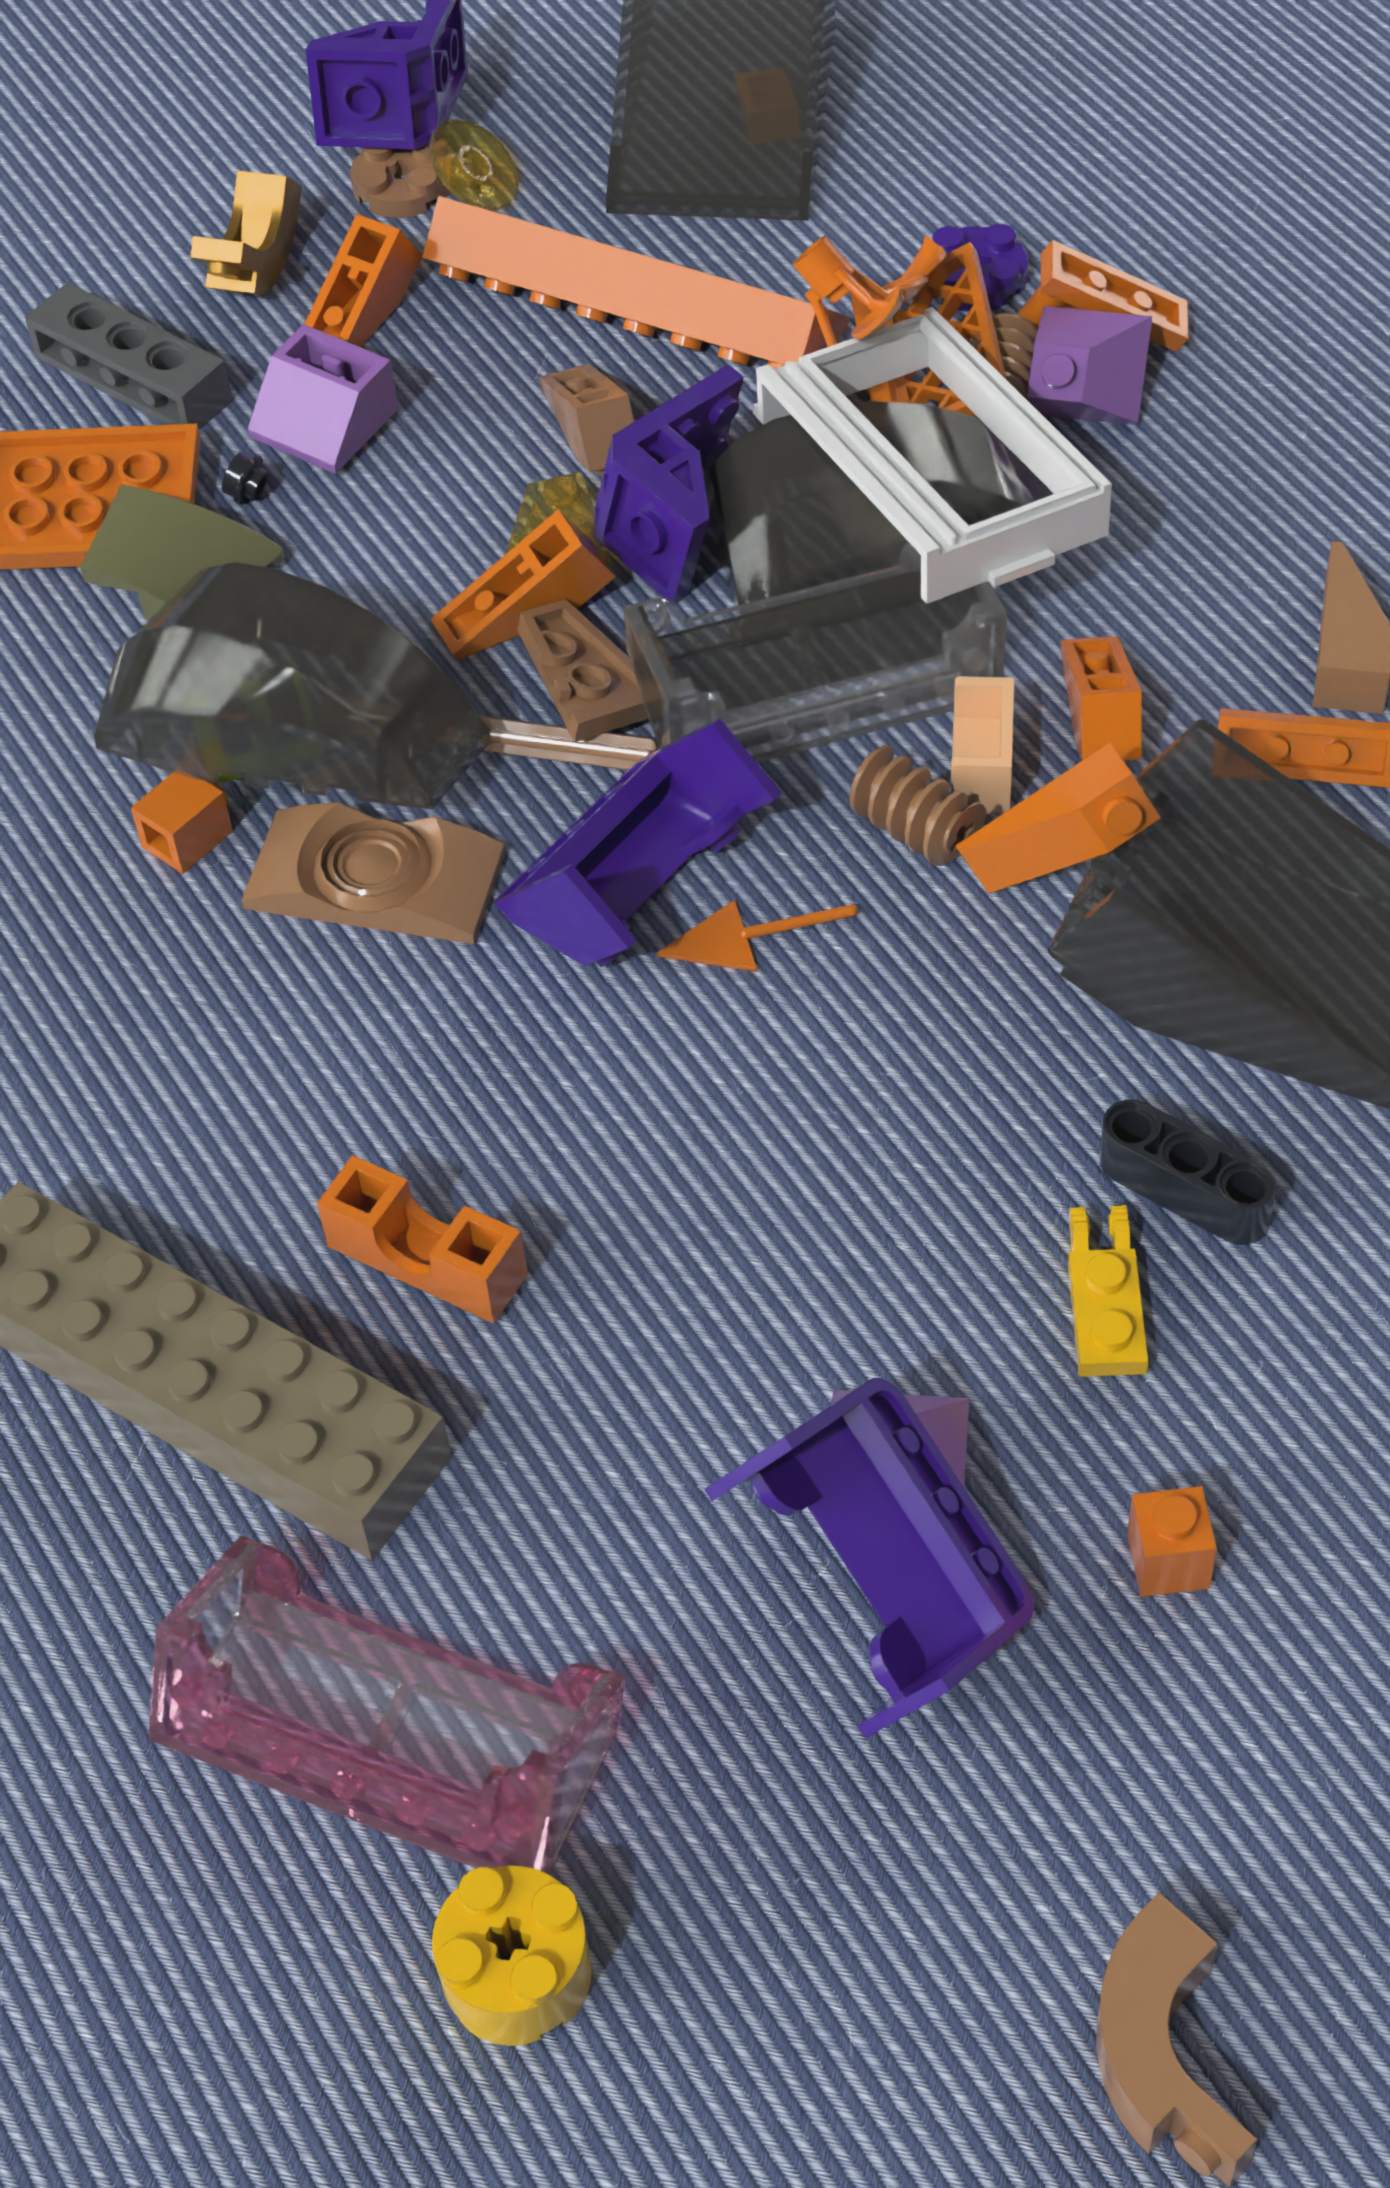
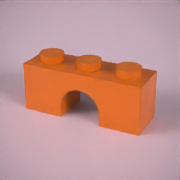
[317,1155,528,1324]

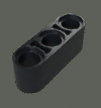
[1099,1100,1276,1245]

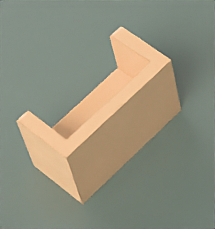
[951,676,1014,814]

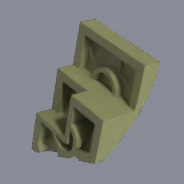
[80,484,285,631]

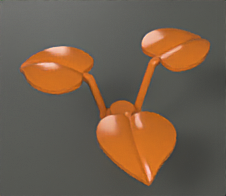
[756,235,947,427]

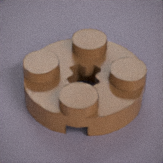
[350,139,453,218]

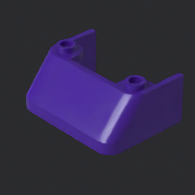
[494,718,781,967]
[704,1378,1034,1738]

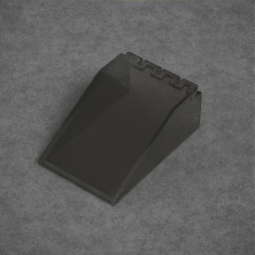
[606,0,836,221]
[1048,719,1390,1109]

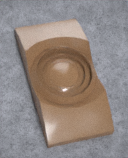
[241,802,506,944]

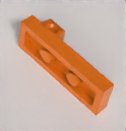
[1213,708,1390,788]

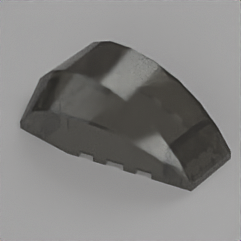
[704,401,1050,643]
[94,562,491,810]

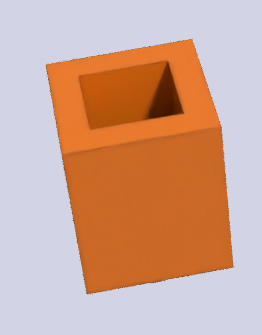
[131,765,233,874]
[1127,1486,1217,1597]

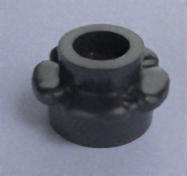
[222,452,269,505]

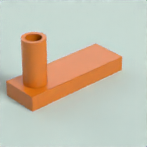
[1016,239,1189,352]

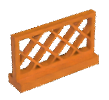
[850,242,1007,463]

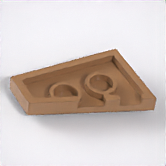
[517,599,669,742]

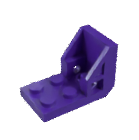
[305,0,468,149]
[594,364,744,605]

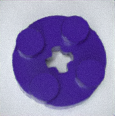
[932,224,1028,312]

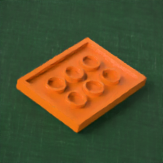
[0,423,201,570]

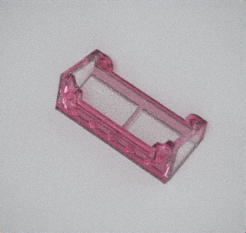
[148,1535,626,1875]

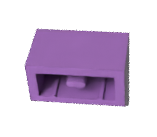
[248,324,398,474]

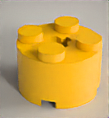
[432,1866,592,2046]

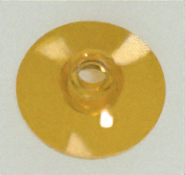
[429,119,519,211]

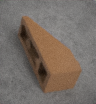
[539,363,634,475]
[1312,541,1390,714]

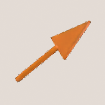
[657,899,858,972]

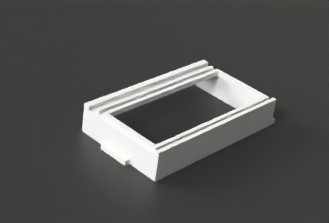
[753,307,1112,604]

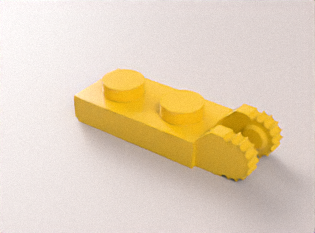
[1068,1205,1148,1377]

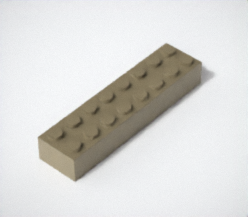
[0,1181,452,1561]

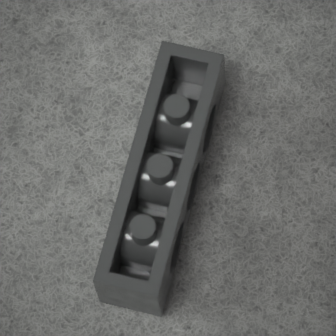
[25,282,233,430]

